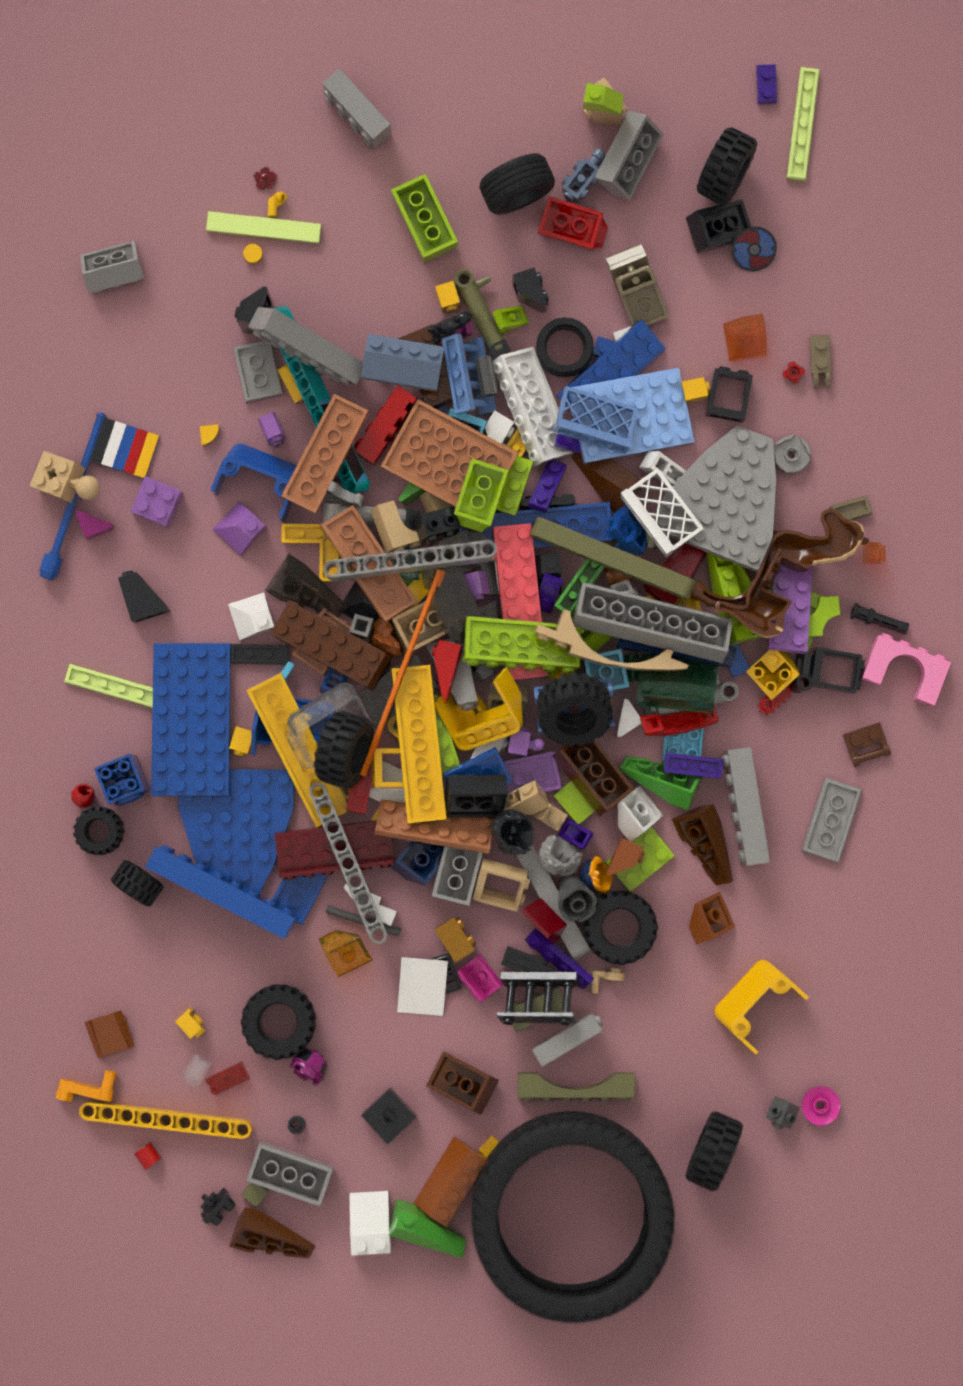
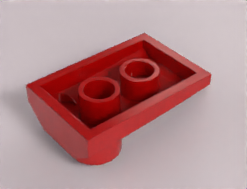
[537,196,608,250]

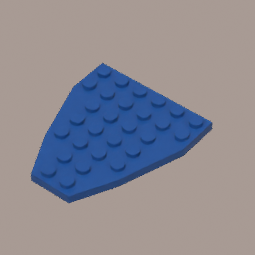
[178,769,294,893]

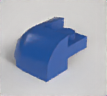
[609,505,647,556]

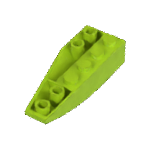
[706,552,761,646]

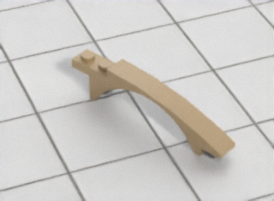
[533,610,688,672]

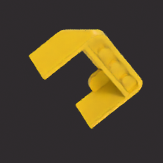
[434,667,523,751]
[714,960,809,1054]

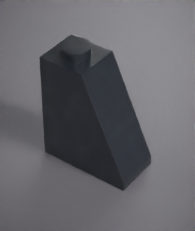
[118,570,170,623]

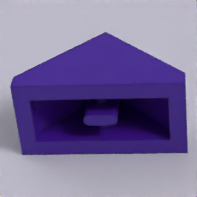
[558,818,594,850]

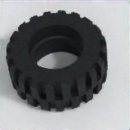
[697,127,758,205]
[537,672,613,746]
[314,711,375,789]
[583,890,658,965]
[241,984,316,1060]
[685,1111,743,1191]

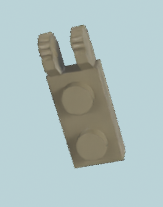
[810,335,831,388]

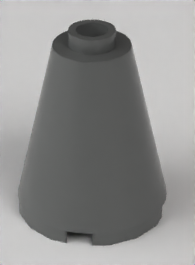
[558,874,597,922]

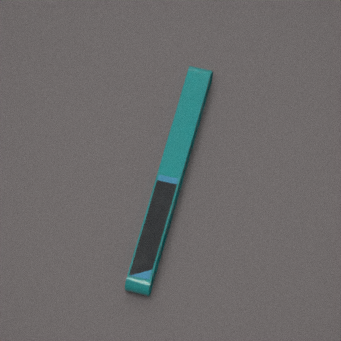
[271,306,369,494]

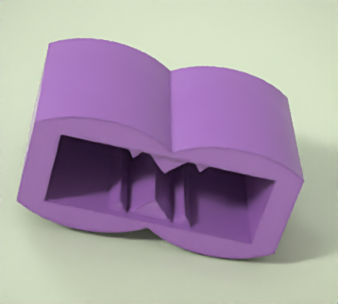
[258,412,286,447]

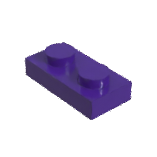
[756,64,777,104]
[539,573,563,614]

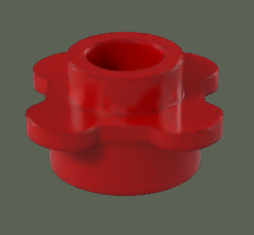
[782,362,805,384]

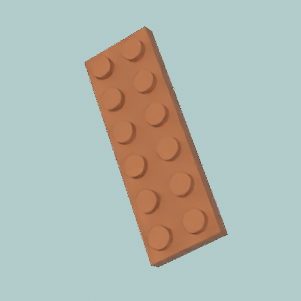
[281,394,369,514]
[320,505,417,623]
[375,799,495,854]

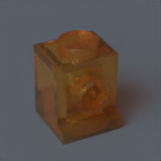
[863,542,886,564]

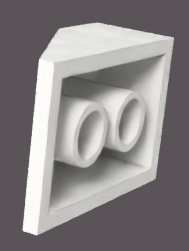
[349,1191,391,1256]

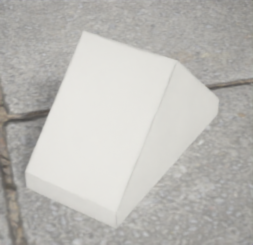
[616,699,641,738]

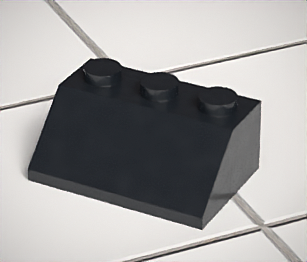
[235,286,272,335]
[445,774,508,817]

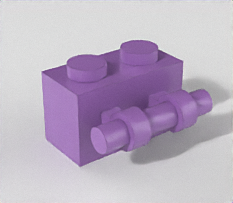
[507,727,544,757]

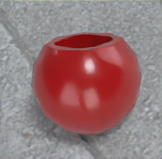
[71,784,95,808]

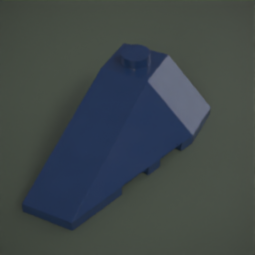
[391,841,444,886]

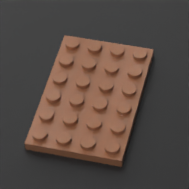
[381,399,519,507]

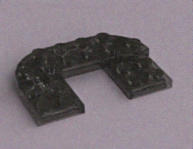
[422,528,502,645]

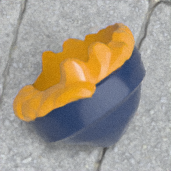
[579,856,613,894]

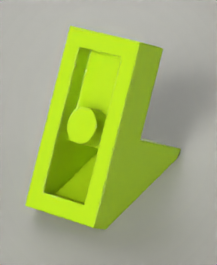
[493,306,529,334]

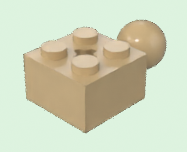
[29,451,100,503]

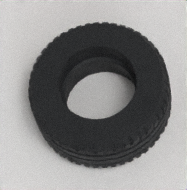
[479,153,555,215]

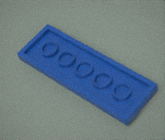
[556,319,666,413]

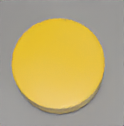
[243,244,263,264]

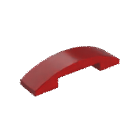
[640,704,719,736]

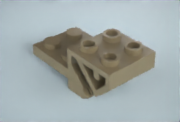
[605,243,669,326]

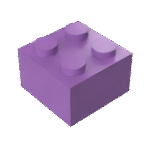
[131,476,183,529]

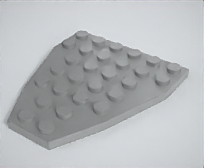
[654,425,776,572]

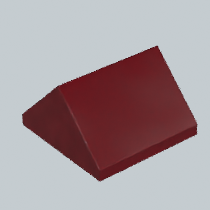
[521,898,567,944]

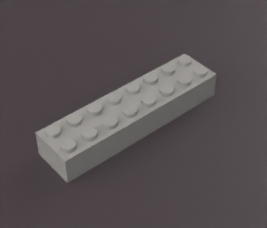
[573,582,733,663]

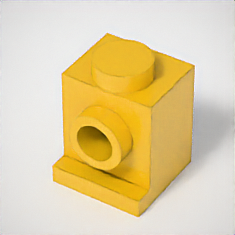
[175,1007,206,1039]

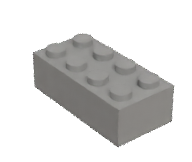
[322,68,392,150]
[595,111,664,200]
[246,1141,334,1206]

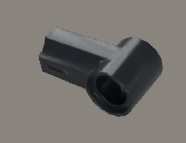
[790,654,814,693]

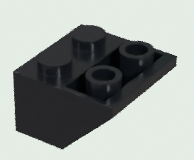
[512,267,549,313]

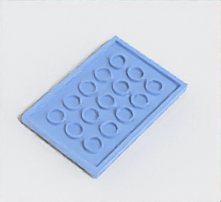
[569,368,694,464]

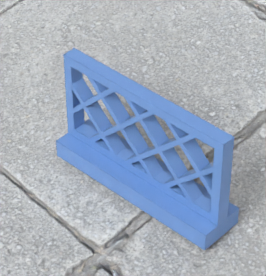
[553,386,638,454]

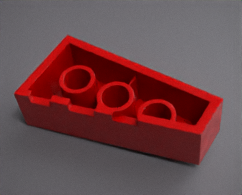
[354,385,417,466]

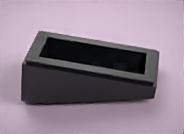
[431,952,462,994]

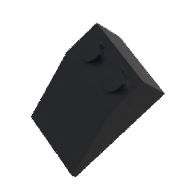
[686,200,751,254]

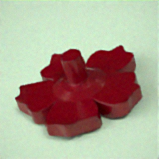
[254,167,277,190]

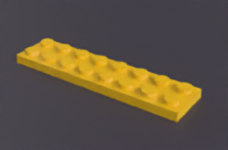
[392,665,447,823]
[246,673,348,827]

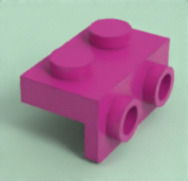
[457,954,503,1002]

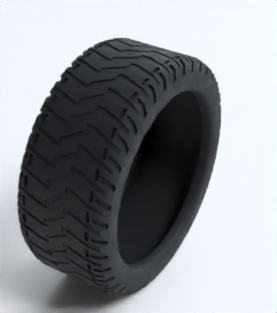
[472,1111,675,1323]

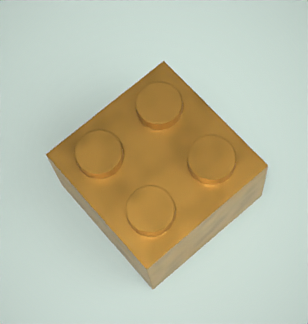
[434,916,476,963]

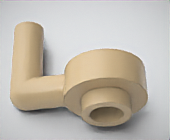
[591,968,625,994]

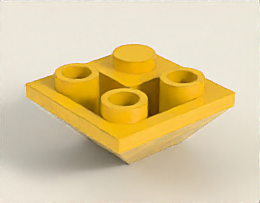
[746,650,800,700]

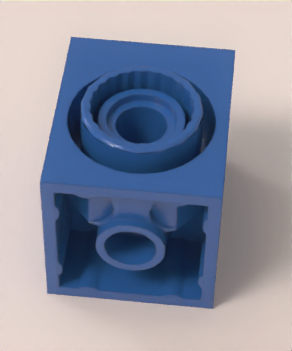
[94,754,151,806]

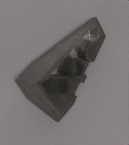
[265,553,347,618]

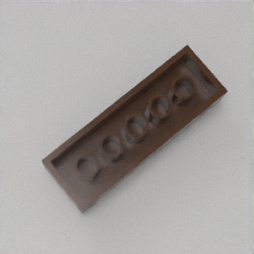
[270,600,391,691]

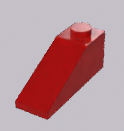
[432,640,463,704]

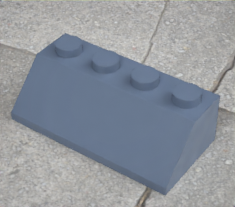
[361,334,444,392]

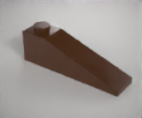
[571,452,645,512]
[672,804,733,885]
[229,1207,315,1258]

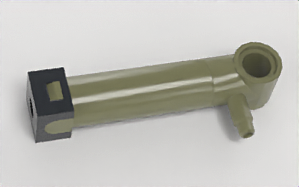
[455,269,511,360]

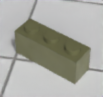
[513,987,563,1032]

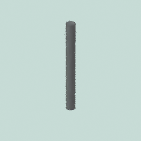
[326,906,401,936]

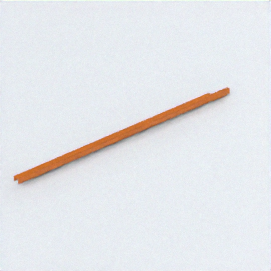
[360,569,445,777]

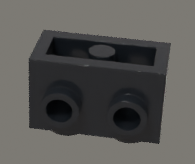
[413,506,461,542]

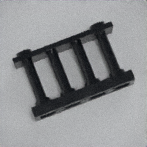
[497,972,581,1026]

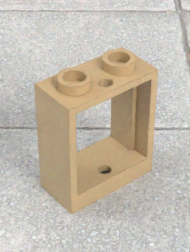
[472,858,530,912]

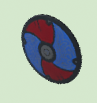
[731,226,777,271]

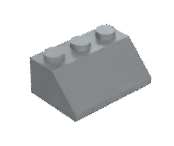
[80,240,144,293]
[432,846,484,906]

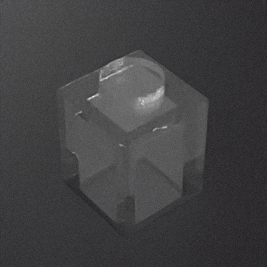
[182,1054,213,1086]

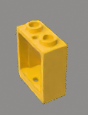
[372,748,404,789]

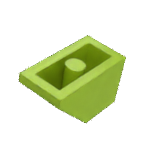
[583,83,624,115]

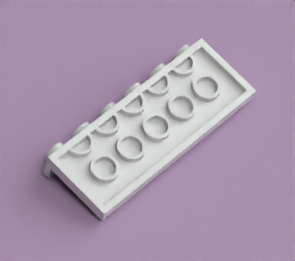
[493,347,574,467]

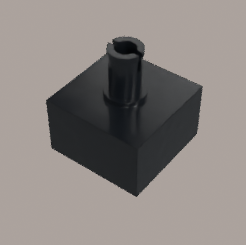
[361,1087,417,1144]

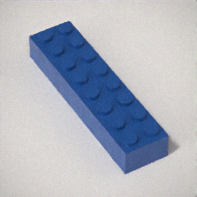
[145,845,298,939]

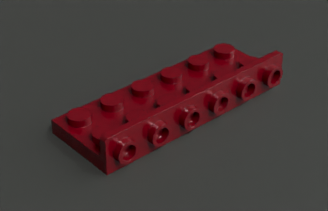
[274,820,395,880]

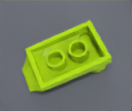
[454,458,509,532]

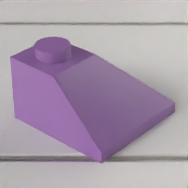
[213,502,267,555]

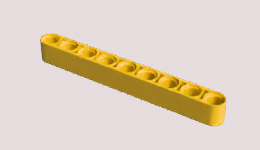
[79,1101,253,1139]

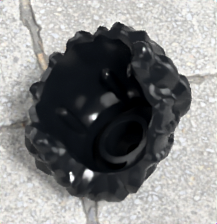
[492,809,535,856]

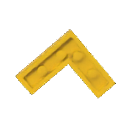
[281,524,339,582]

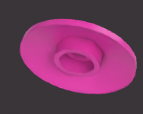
[801,1086,841,1125]

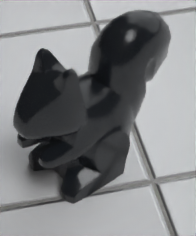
[427,311,472,344]

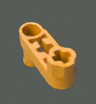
[55,1070,117,1102]

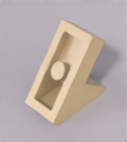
[531,803,567,831]

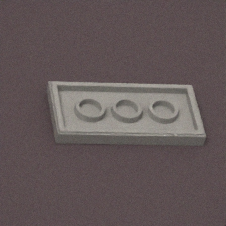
[801,778,862,863]

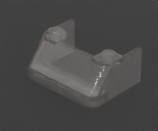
[287,683,376,769]

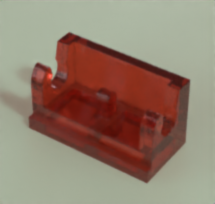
[205,1061,250,1095]

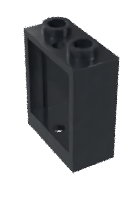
[706,366,753,423]
[812,647,865,694]

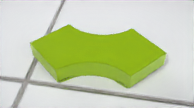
[808,596,840,637]

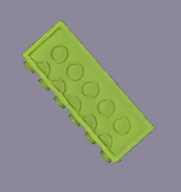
[462,616,581,674]

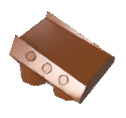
[84,1010,134,1058]

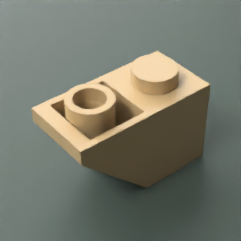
[504,780,549,815]

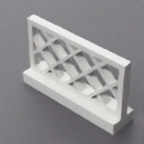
[620,468,704,558]

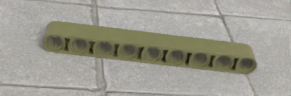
[529,517,696,600]

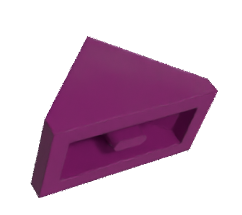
[75,510,115,540]

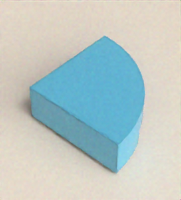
[281,661,294,681]

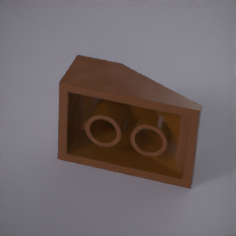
[426,1051,499,1115]

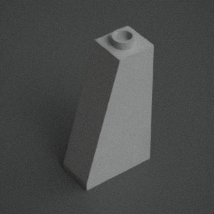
[426,636,478,711]

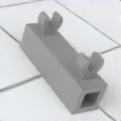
[532,1013,603,1067]

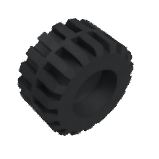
[73,807,125,855]
[110,860,164,907]

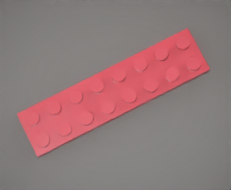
[492,523,548,680]

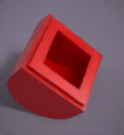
[134,1142,162,1170]

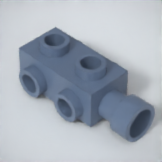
[561,148,606,202]

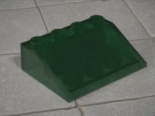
[636,653,718,714]

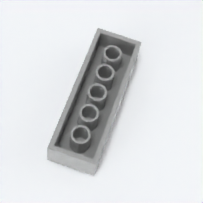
[248,307,363,385]
[722,747,770,866]

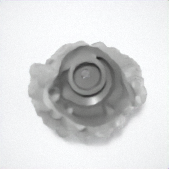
[538,835,583,877]

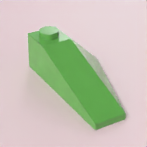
[620,756,703,810]
[389,1199,466,1259]

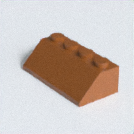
[414,1136,487,1227]

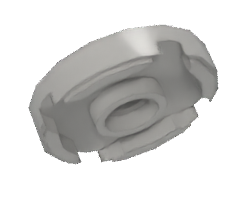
[774,435,811,474]

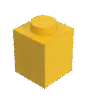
[435,281,460,313]
[681,377,710,403]
[229,726,252,757]

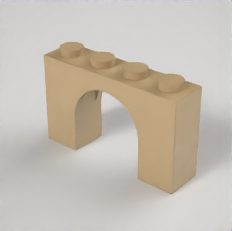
[370,492,454,553]

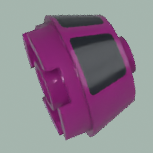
[289,1049,328,1086]

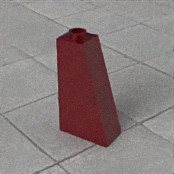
[644,544,706,605]

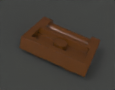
[843,722,891,767]

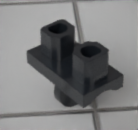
[200,1187,235,1226]

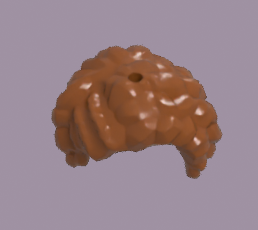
[371,617,404,657]

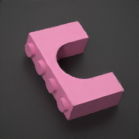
[860,633,951,706]

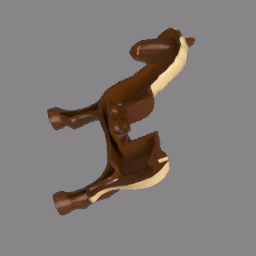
[691,509,870,638]

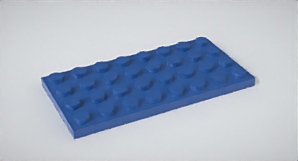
[151,643,231,797]

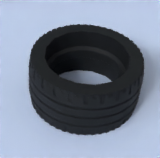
[536,317,594,377]

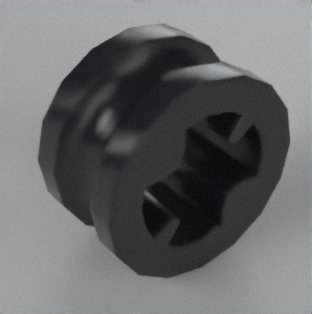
[288,1116,306,1134]

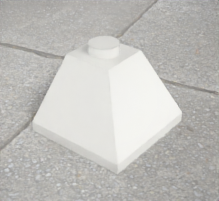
[228,593,275,641]
[618,785,663,842]

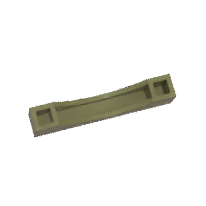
[518,1072,635,1101]

